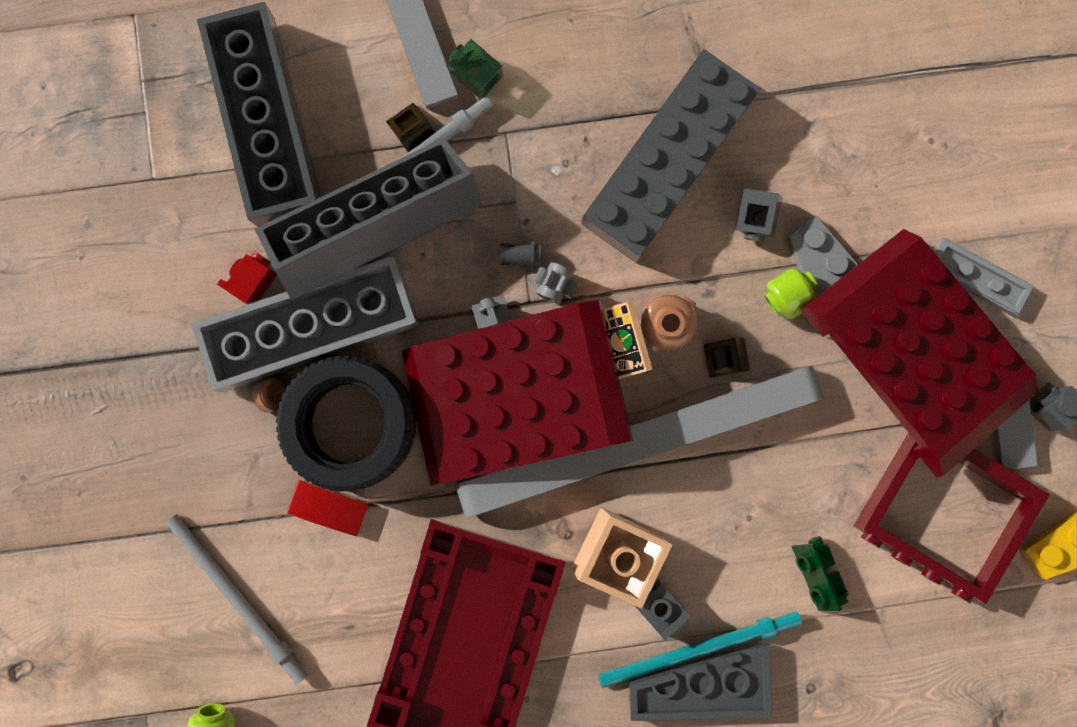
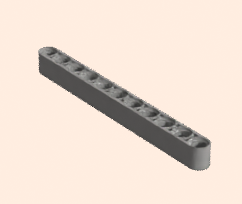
[455,365,824,518]

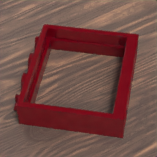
[853,433,1050,604]

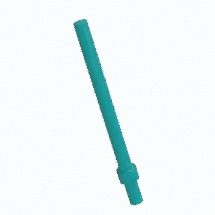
[598,611,802,688]

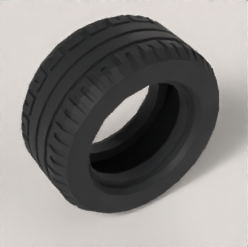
[276,356,417,492]

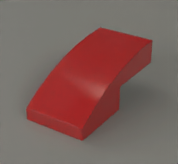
[287,479,368,537]

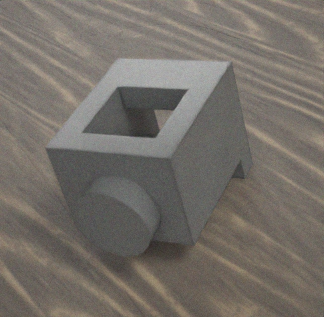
[736,188,783,243]
[1030,383,1077,431]
[635,580,691,640]

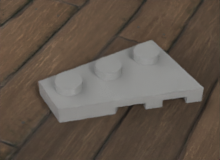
[787,215,858,338]

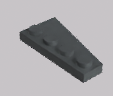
[629,642,772,721]

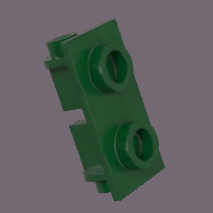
[791,536,849,611]

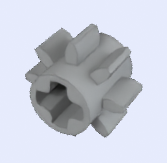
[533,262,577,305]

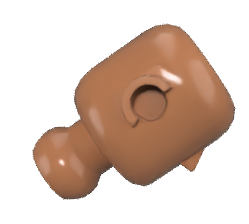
[641,295,697,353]

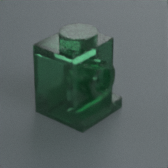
[448,39,503,100]

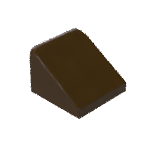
[386,103,435,152]
[704,337,750,378]

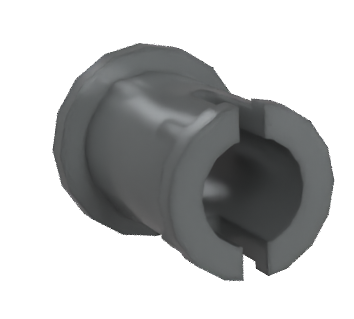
[500,241,542,268]

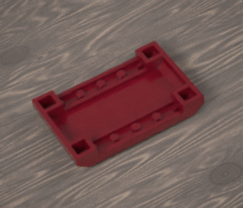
[801,229,1039,477]
[402,300,634,486]
[367,519,566,727]

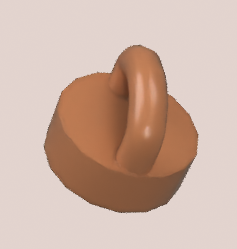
[252,377,287,413]

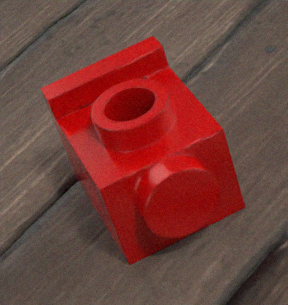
[217,251,277,304]

